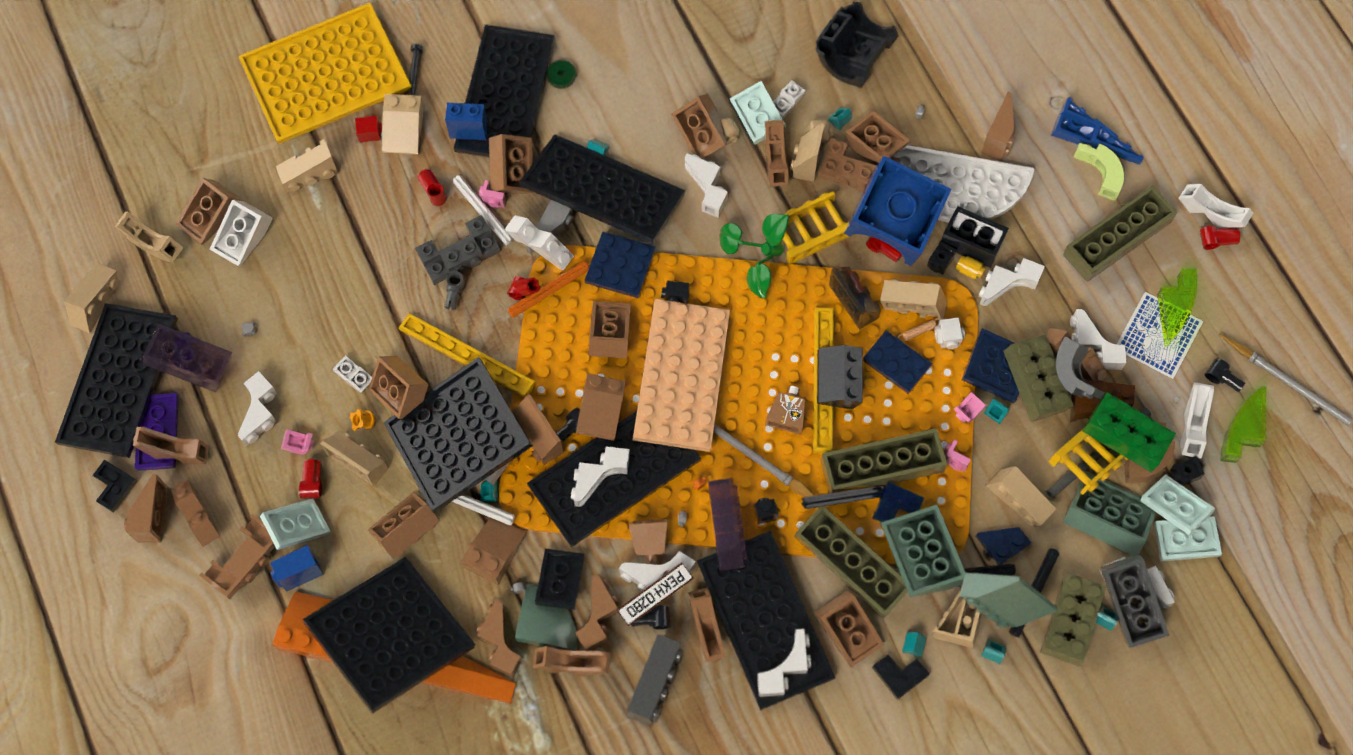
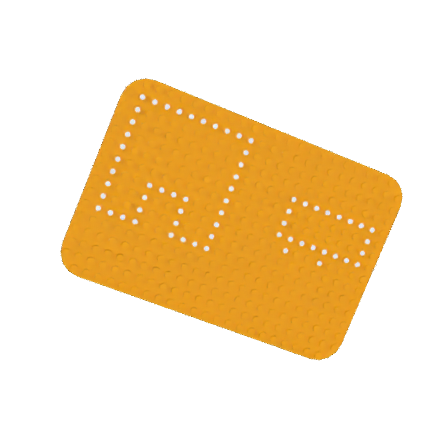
[499,245,978,565]

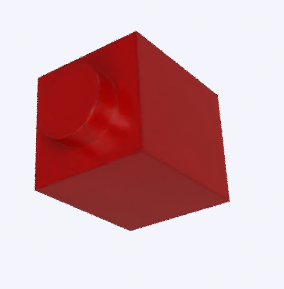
[355,116,382,143]

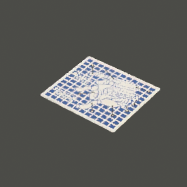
[1116,292,1203,379]

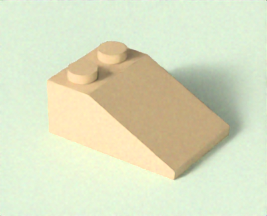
[382,94,424,155]
[790,123,825,182]

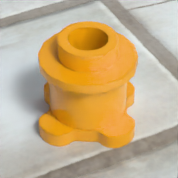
[350,409,375,431]

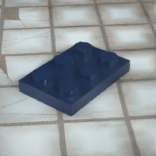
[862,331,932,394]

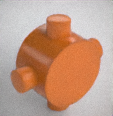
[692,477,707,490]

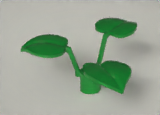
[720,214,789,298]

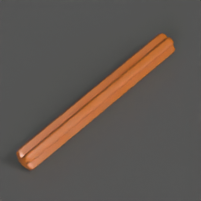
[507,261,589,318]

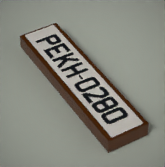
[616,562,694,626]

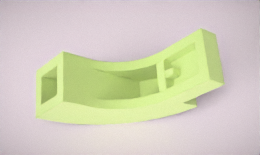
[1073,143,1124,201]

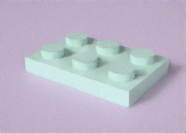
[730,81,786,144]
[1141,474,1215,536]
[260,499,331,550]
[1154,516,1222,562]

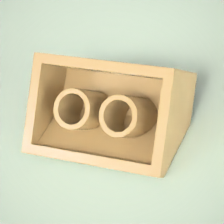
[320,432,388,487]

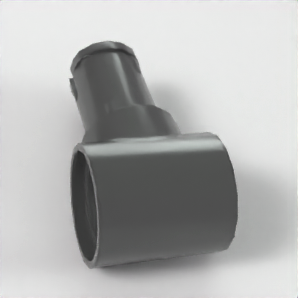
[444,271,465,310]

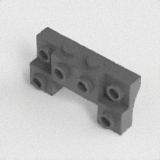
[415,215,500,285]

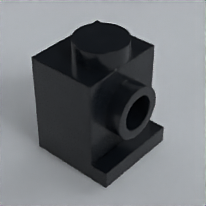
[927,241,957,275]
[661,281,689,304]
[1170,456,1205,486]
[753,498,778,524]

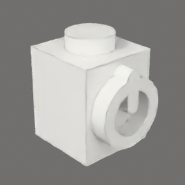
[935,318,965,349]

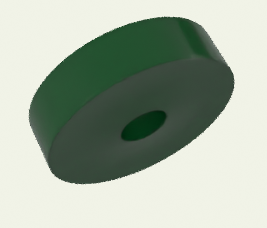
[547,60,576,89]

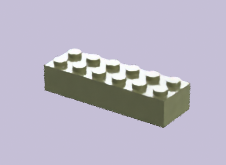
[1063,185,1177,282]
[821,428,947,493]
[794,506,908,618]

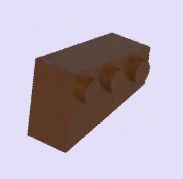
[1070,379,1135,422]

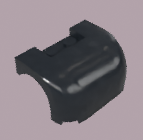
[816,1,898,88]

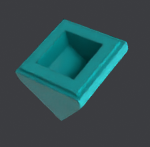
[828,108,852,130]
[587,139,610,155]
[984,398,1010,424]
[480,481,499,502]
[1096,606,1118,631]
[902,632,927,658]
[981,639,1006,664]

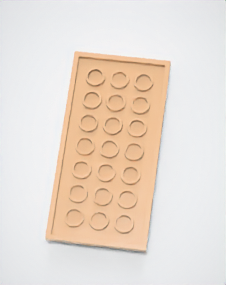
[633,299,730,452]

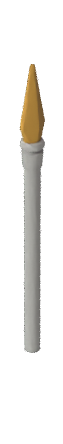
[1219,334,1353,426]
[713,424,815,497]

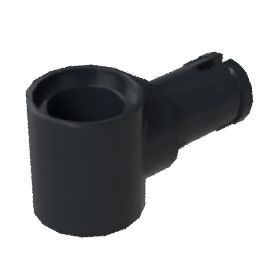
[1205,358,1245,392]
[556,407,580,443]
[631,606,671,630]

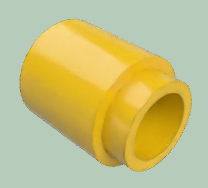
[956,255,985,280]

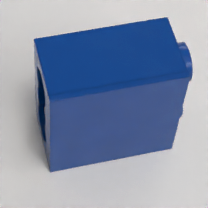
[445,103,488,140]
[270,545,324,592]

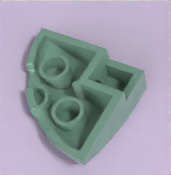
[515,584,578,651]

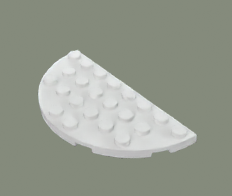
[893,145,1035,223]

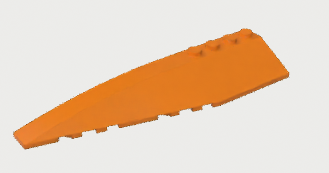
[272,591,516,704]

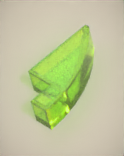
[1157,268,1198,347]
[1220,386,1266,463]

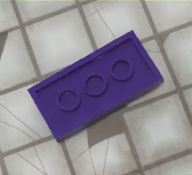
[135,393,179,471]

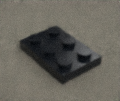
[535,549,584,610]

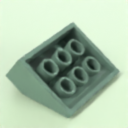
[1063,471,1156,556]
[881,505,965,597]
[960,573,1058,629]

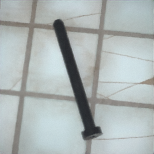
[408,44,424,96]

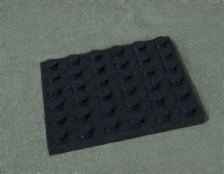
[383,357,533,513]
[303,557,475,714]

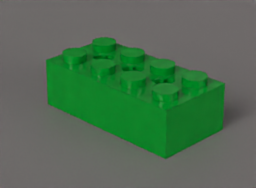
[1082,393,1176,472]

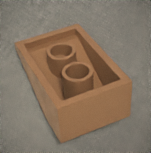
[981,92,1015,161]
[671,93,727,159]
[846,111,910,163]
[175,178,241,245]
[589,301,631,358]
[576,373,625,441]
[124,474,167,543]
[461,518,527,585]
[814,591,884,667]

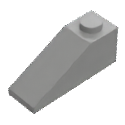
[526,200,574,254]

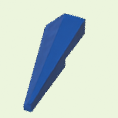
[1051,97,1144,165]

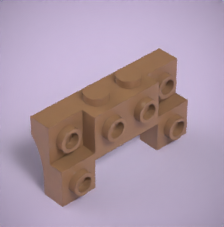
[818,138,900,192]
[199,514,275,599]

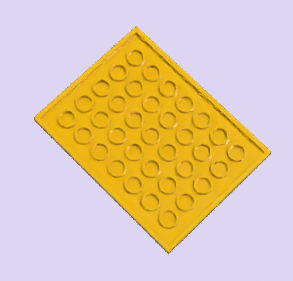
[238,3,411,145]

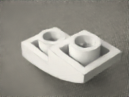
[773,81,806,119]
[332,355,372,393]

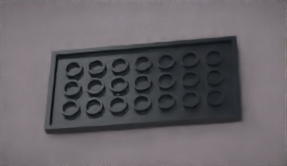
[453,25,555,157]
[520,134,685,244]
[55,303,178,458]
[527,411,701,547]
[697,531,835,711]

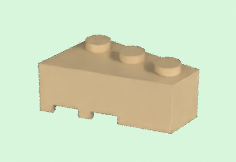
[276,139,338,193]
[64,263,119,333]
[880,279,947,321]
[985,466,1056,527]
[933,588,982,648]

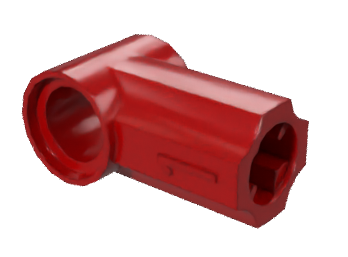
[417,169,446,206]
[1200,226,1241,250]
[866,236,902,262]
[507,276,540,301]
[299,459,322,498]

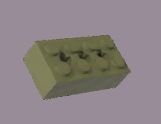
[1003,334,1074,422]
[1040,573,1106,667]

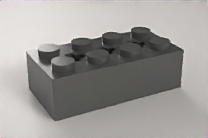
[1100,554,1169,648]
[627,634,683,727]

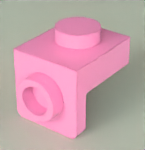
[479,180,506,208]
[954,392,987,422]
[281,429,314,455]
[944,439,971,472]

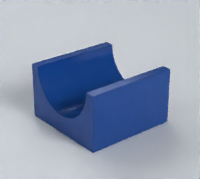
[844,156,951,266]

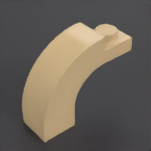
[114,212,183,262]

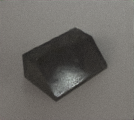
[829,267,881,329]

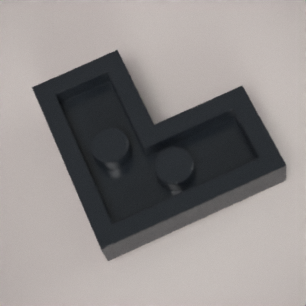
[92,460,137,513]
[872,654,930,700]

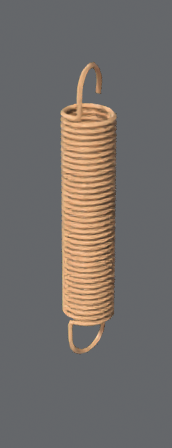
[898,318,941,342]

